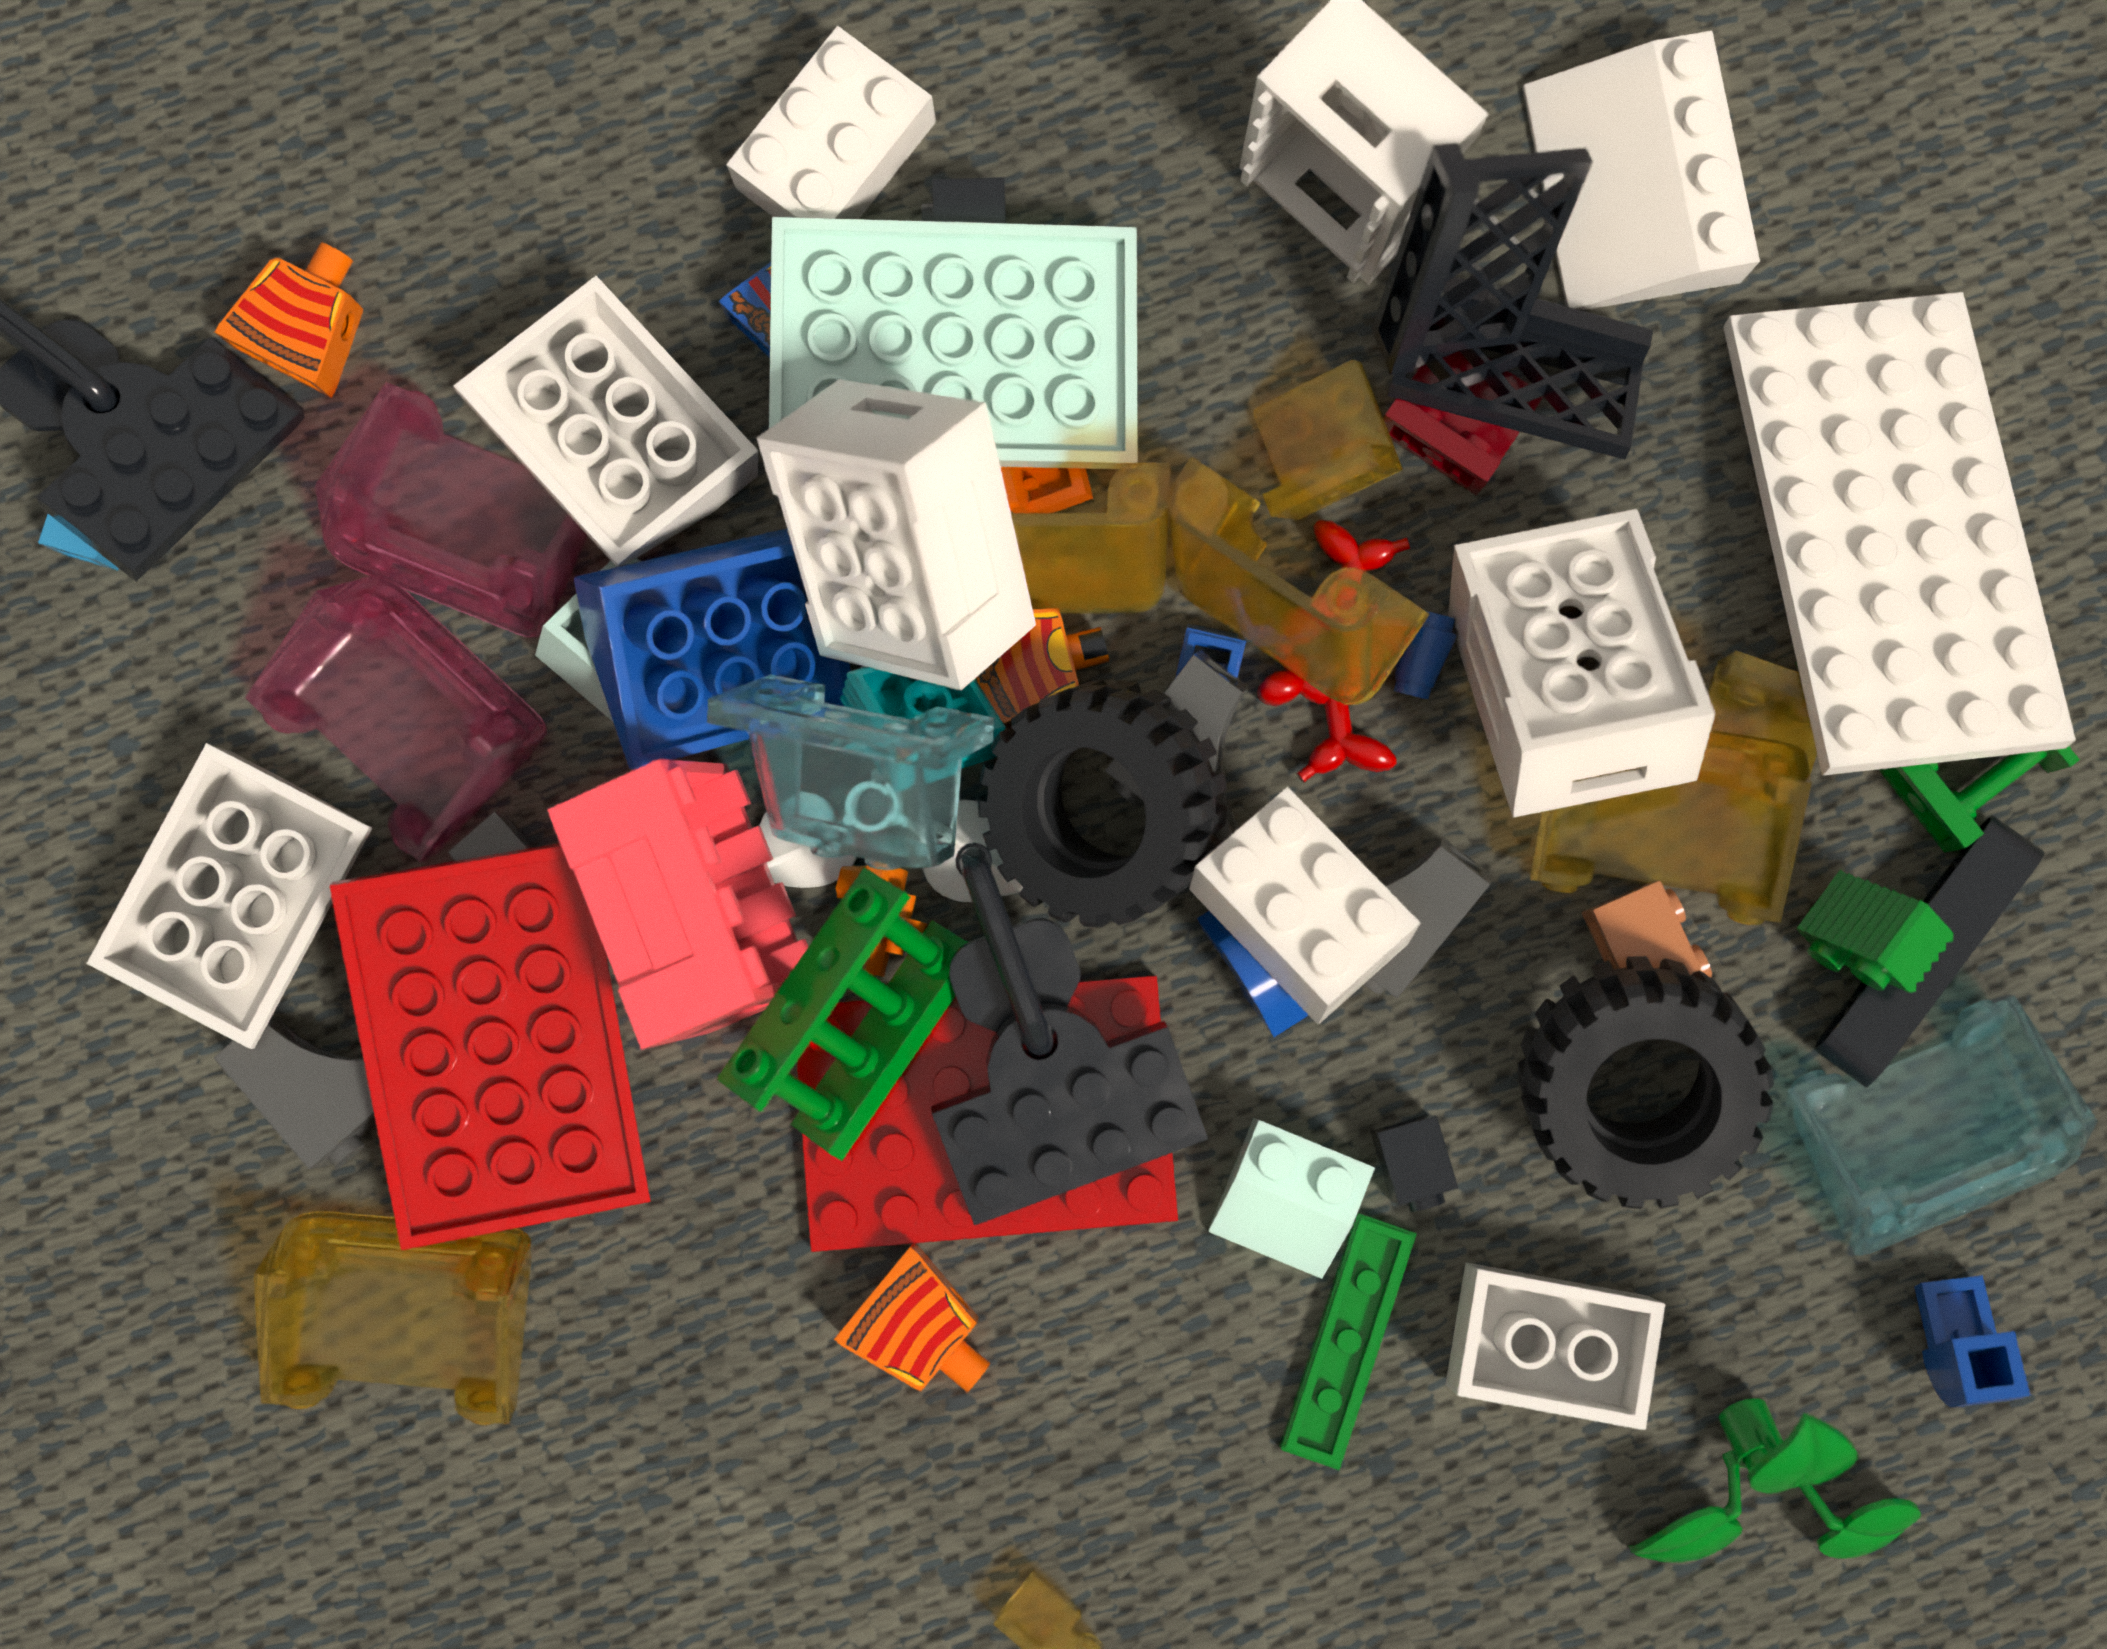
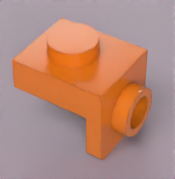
[1000,467,1094,522]

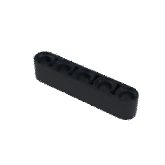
[1814,815,2045,1088]

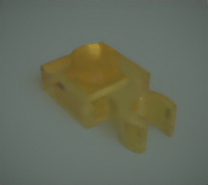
[993,1570,1105,1649]

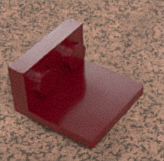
[1377,351,1543,496]

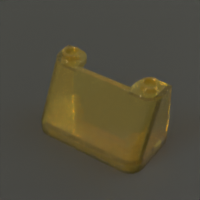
[1169,456,1430,705]
[1011,463,1170,614]
[1530,730,1812,925]
[253,1211,531,1425]

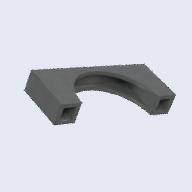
[1105,650,1491,998]
[214,811,534,1169]

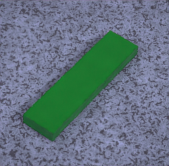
[1279,1213,1417,1470]

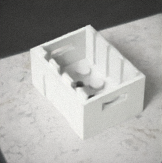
[1239,0,1488,285]
[757,379,1036,690]
[1448,509,1715,818]

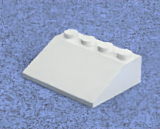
[1522,31,1760,311]
[454,276,758,567]
[86,743,372,1049]

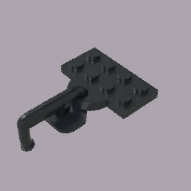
[0,298,305,582]
[931,843,1208,1226]

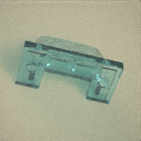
[707,674,994,870]

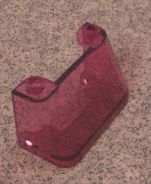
[315,382,588,638]
[245,576,547,862]

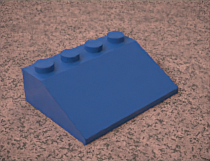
[574,528,851,770]

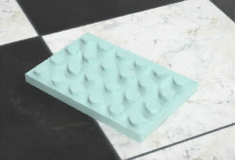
[769,217,1138,469]

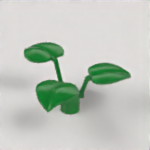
[1628,1398,1921,1563]

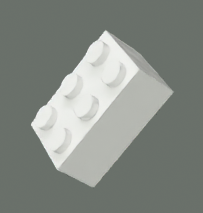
[726,26,936,219]
[1189,787,1420,1025]
[1445,1262,1665,1430]

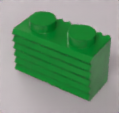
[1796,870,1954,993]

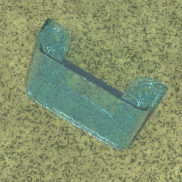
[1785,995,2097,1256]

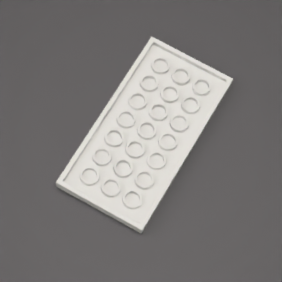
[1723,292,2076,776]

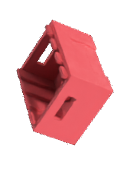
[548,759,808,1050]

